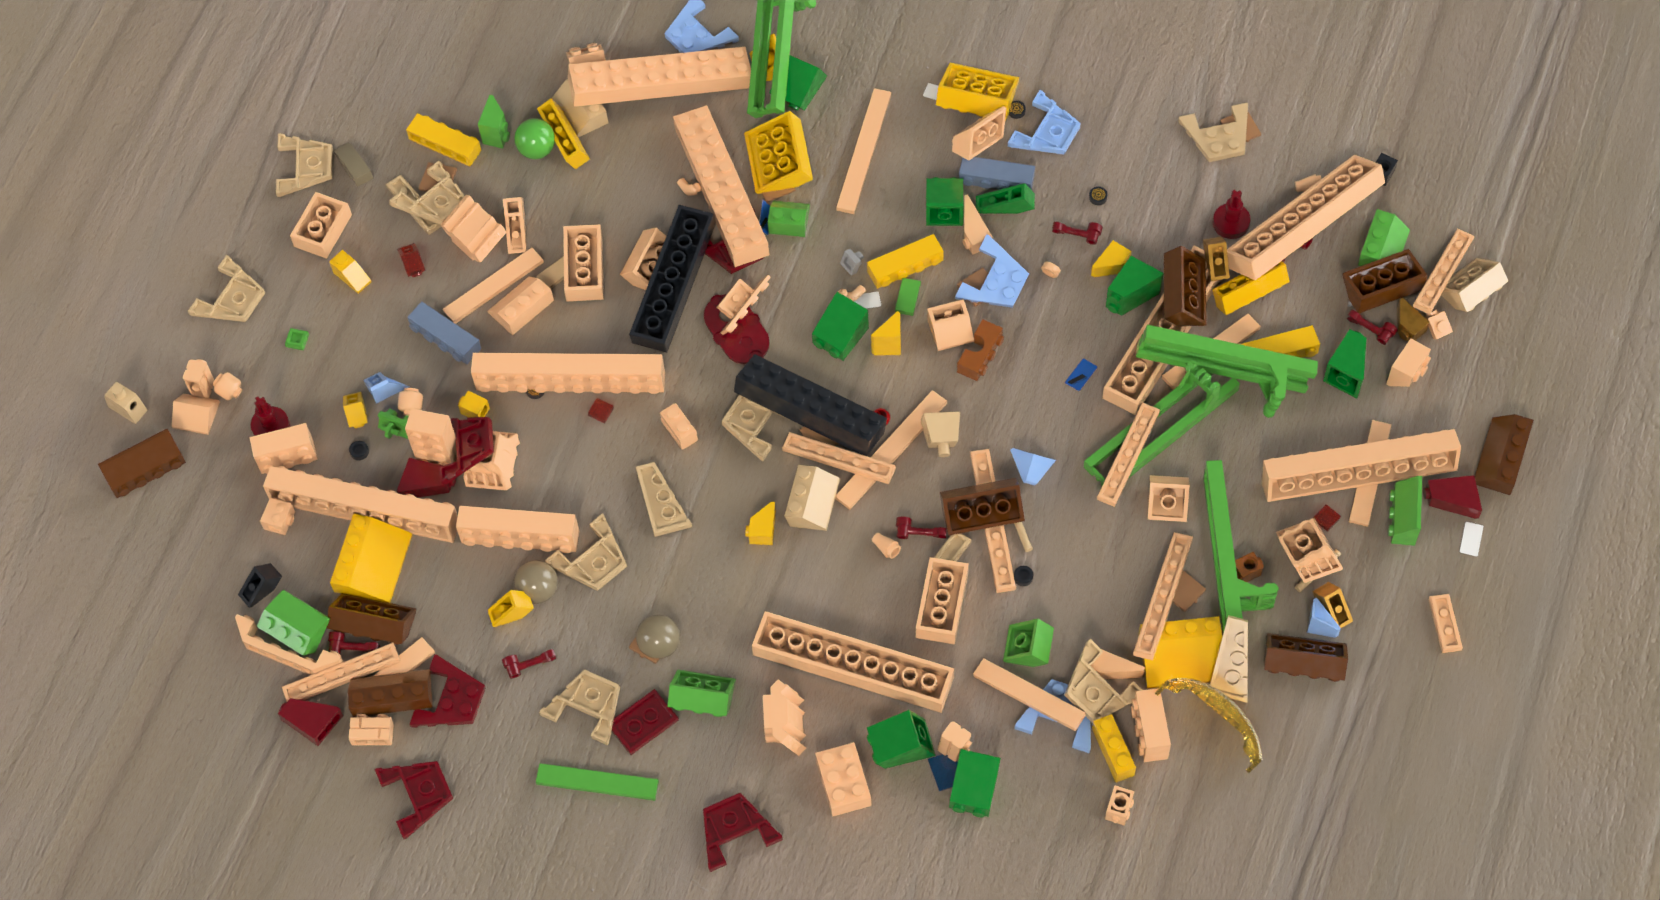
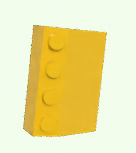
[936,63,1019,121]
[744,111,813,194]
[330,514,413,603]
[1138,616,1222,689]

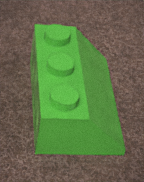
[1358,209,1410,266]
[1388,476,1422,546]
[257,590,330,655]
[668,670,736,717]

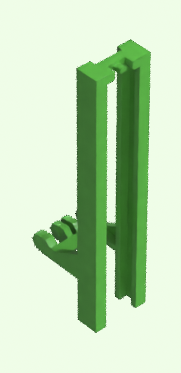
[747,0,816,118]
[1136,325,1318,418]
[1084,359,1240,486]
[1203,460,1279,633]

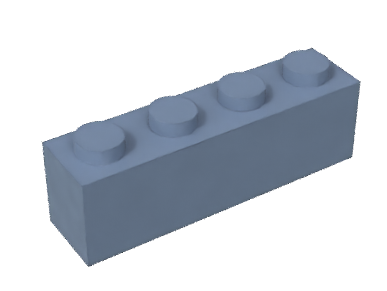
[959,157,1035,190]
[407,302,481,364]

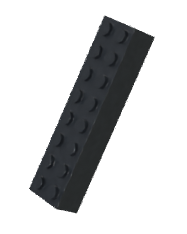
[629,205,716,353]
[734,354,887,456]

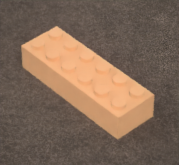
[456,506,579,553]

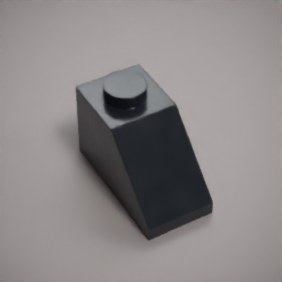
[238,563,282,608]

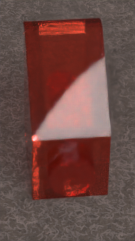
[397,243,426,277]

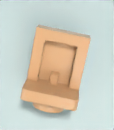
[1425,309,1453,339]

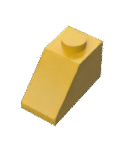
[1091,240,1132,277]
[329,250,371,294]
[343,392,368,428]
[745,502,776,545]
[488,590,534,627]

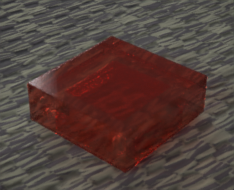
[588,398,614,423]
[1313,504,1341,532]

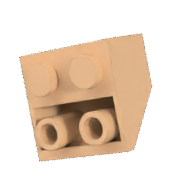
[566,43,606,64]
[927,299,974,351]

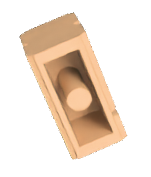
[183,359,215,398]
[660,403,698,450]
[349,714,394,745]
[938,721,972,763]

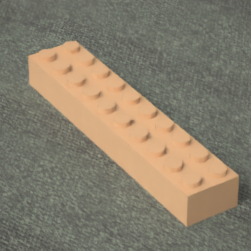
[568,47,751,107]
[673,105,770,267]
[1227,155,1385,280]
[1103,245,1220,415]
[471,353,665,394]
[1262,429,1461,502]
[263,466,458,543]
[752,611,954,713]

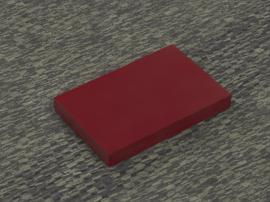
[611,689,679,755]

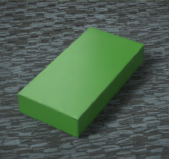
[895,278,921,316]

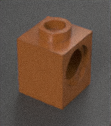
[1235,552,1264,582]

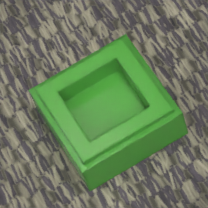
[285,328,309,351]

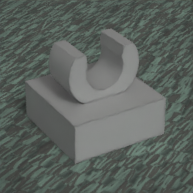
[840,249,864,276]

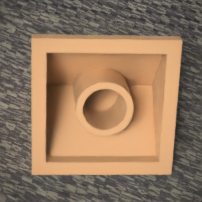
[172,394,220,435]

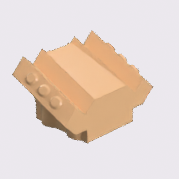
[441,195,506,262]
[463,431,520,490]
[1276,518,1343,583]
[763,679,806,756]

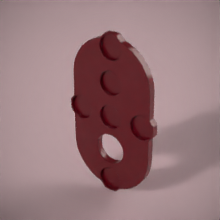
[704,294,770,364]

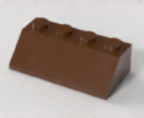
[1163,246,1207,326]
[1342,249,1428,314]
[1475,414,1534,495]
[98,428,186,498]
[940,478,1025,536]
[327,593,416,645]
[1264,633,1348,682]
[348,669,433,717]

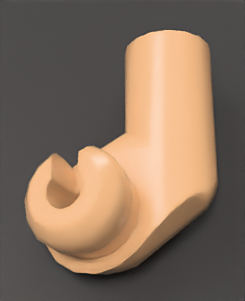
[677,178,701,196]
[838,285,866,301]

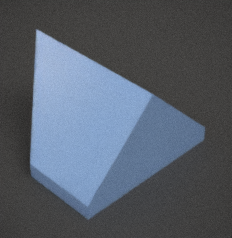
[363,372,410,404]
[1010,448,1056,485]
[1307,598,1341,638]

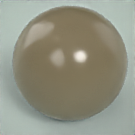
[514,560,558,604]
[636,615,680,659]

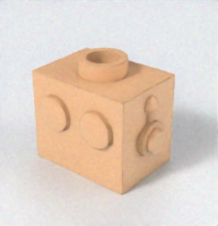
[260,498,295,535]
[1105,785,1134,826]

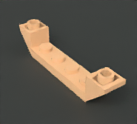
[235,614,343,675]

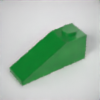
[975,183,1035,214]

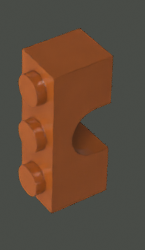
[957,319,1004,381]

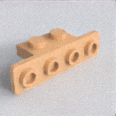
[717,275,771,335]

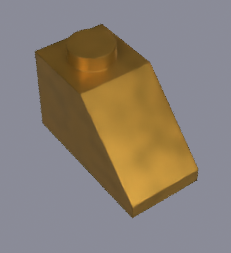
[1203,237,1230,281]
[1397,298,1430,341]
[1312,582,1353,628]

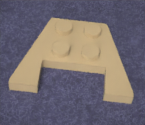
[1178,103,1248,162]
[276,133,333,197]
[390,161,465,225]
[188,255,265,322]
[722,395,790,461]
[545,513,627,591]
[1064,639,1142,723]
[539,670,620,745]

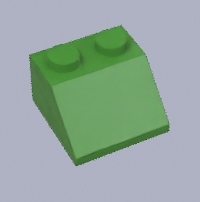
[478,95,510,149]
[768,201,810,237]
[1003,618,1054,667]

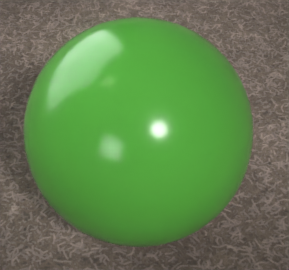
[514,118,555,159]

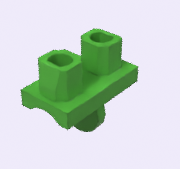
[378,408,409,439]

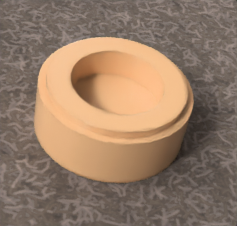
[1041,261,1061,278]

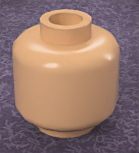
[213,372,242,400]
[398,388,423,416]

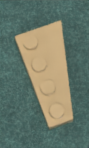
[636,462,692,537]
[1208,615,1248,703]

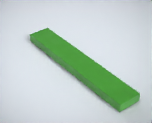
[536,763,659,801]

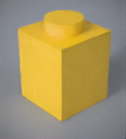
[458,391,490,418]

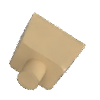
[104,382,148,424]
[921,412,960,457]

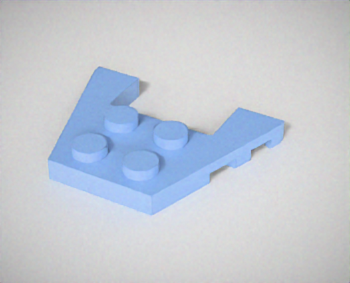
[664,0,739,53]
[1008,90,1081,155]
[955,234,1029,308]
[1015,679,1091,753]

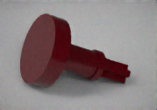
[1213,190,1251,239]
[250,396,290,436]

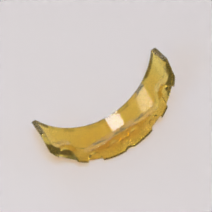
[1155,678,1262,773]

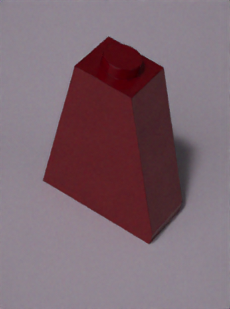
[397,458,457,498]
[1423,475,1482,519]
[278,698,343,746]

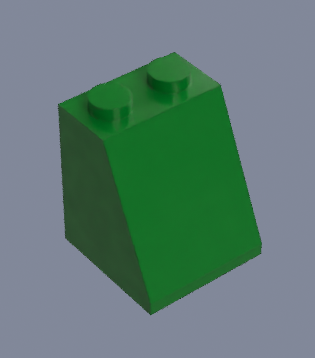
[769,55,827,111]
[926,177,963,226]
[1106,256,1164,316]
[812,292,869,361]
[1323,329,1367,399]
[867,710,936,769]
[949,749,1001,818]

